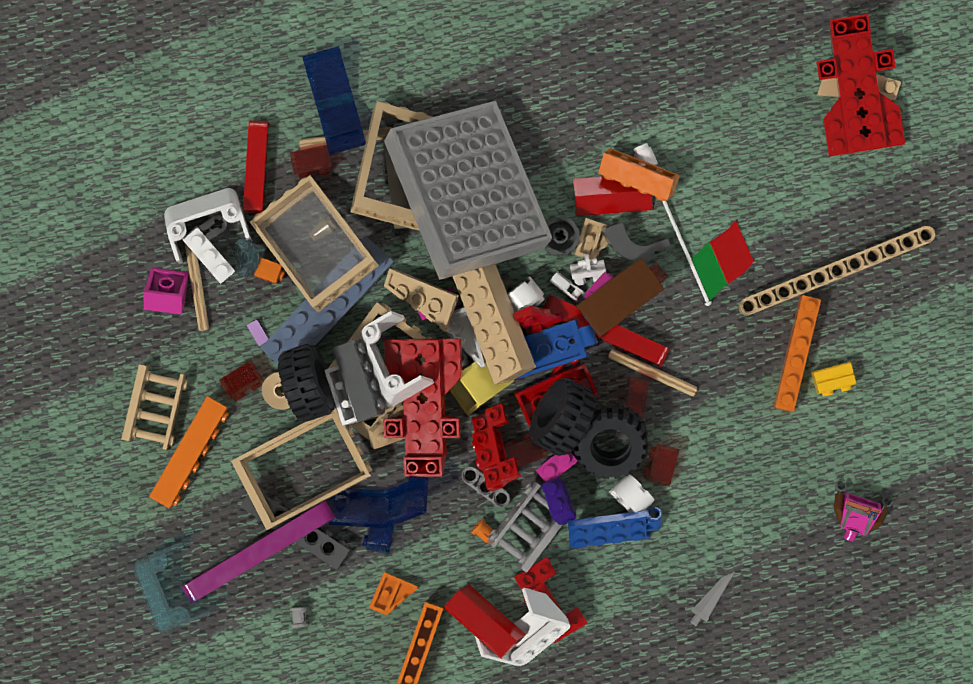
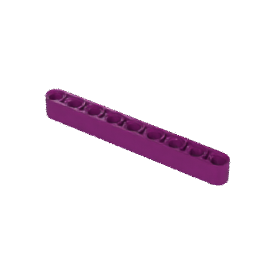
[181,500,335,603]

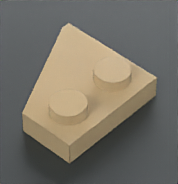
[573,218,608,259]
[369,402,405,449]

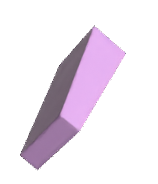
[247,320,268,346]

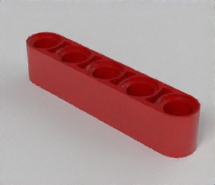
[243,120,269,214]

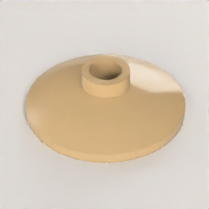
[262,372,290,410]

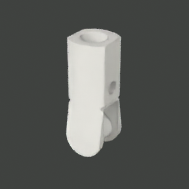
[550,271,584,302]

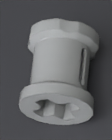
[290,607,308,628]

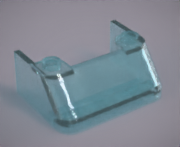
[134,541,213,632]

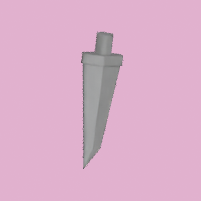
[690,572,735,626]

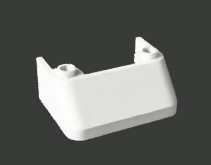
[164,188,252,264]
[358,311,434,407]
[475,587,570,666]

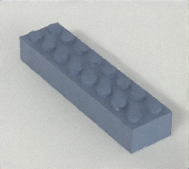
[261,235,394,364]

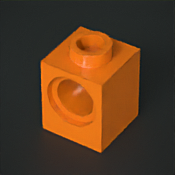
[254,257,285,284]

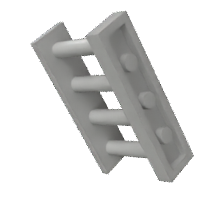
[487,481,562,573]

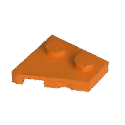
[369,572,418,615]

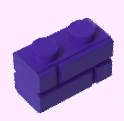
[541,478,577,525]

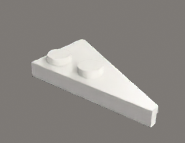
[446,307,486,368]

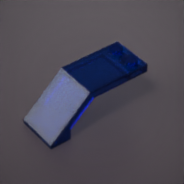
[302,46,366,155]
[329,476,428,528]

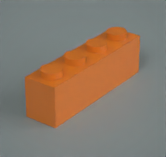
[598,148,680,201]

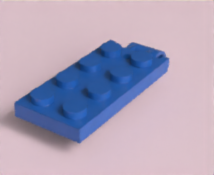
[514,319,598,380]
[568,507,662,548]

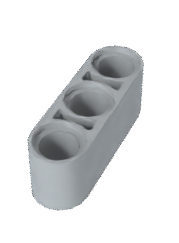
[462,467,510,507]

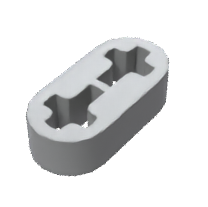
[198,215,227,241]

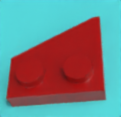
[514,306,564,334]

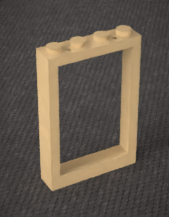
[350,101,432,231]
[328,302,431,440]
[231,407,373,530]

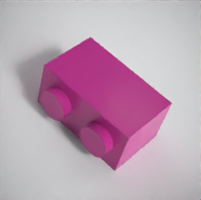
[535,452,578,483]

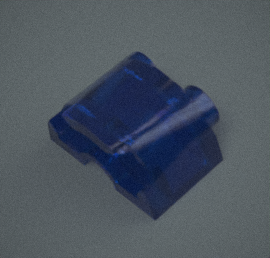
[363,513,396,554]

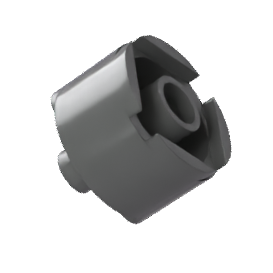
[545,216,580,257]

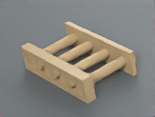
[121,364,188,450]

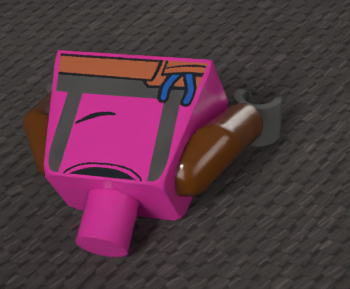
[834,482,893,541]

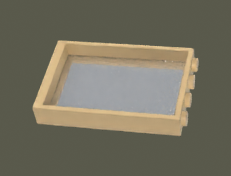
[250,175,379,313]

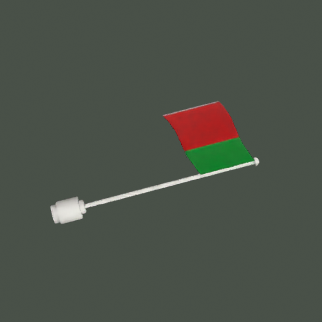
[633,143,754,306]

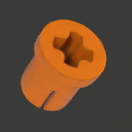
[471,518,494,543]

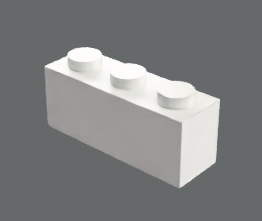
[182,226,235,284]
[324,366,357,426]

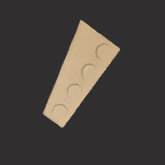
[817,74,901,101]
[384,268,459,332]

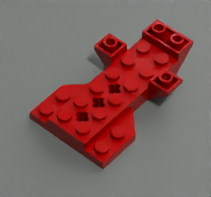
[816,14,905,157]
[383,338,463,477]

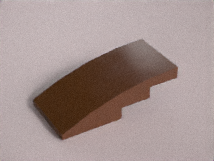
[576,258,664,338]

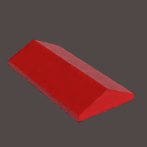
[573,176,653,217]
[514,362,599,426]
[444,584,526,659]

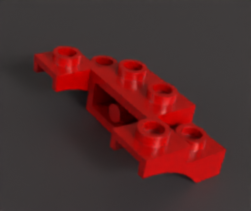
[472,404,521,492]
[514,557,588,643]

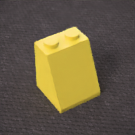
[450,356,514,416]

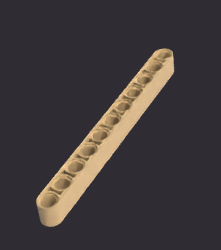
[739,226,935,316]

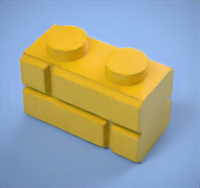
[811,362,856,397]

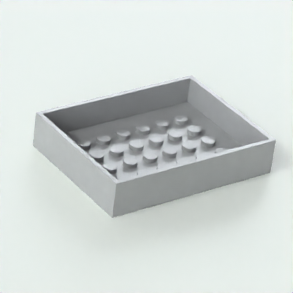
[384,101,552,280]

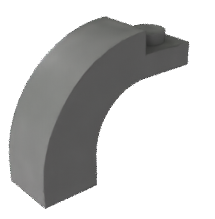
[601,222,670,262]

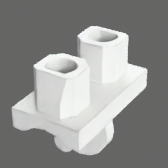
[570,254,607,286]

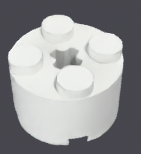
[508,276,545,312]
[609,474,654,513]

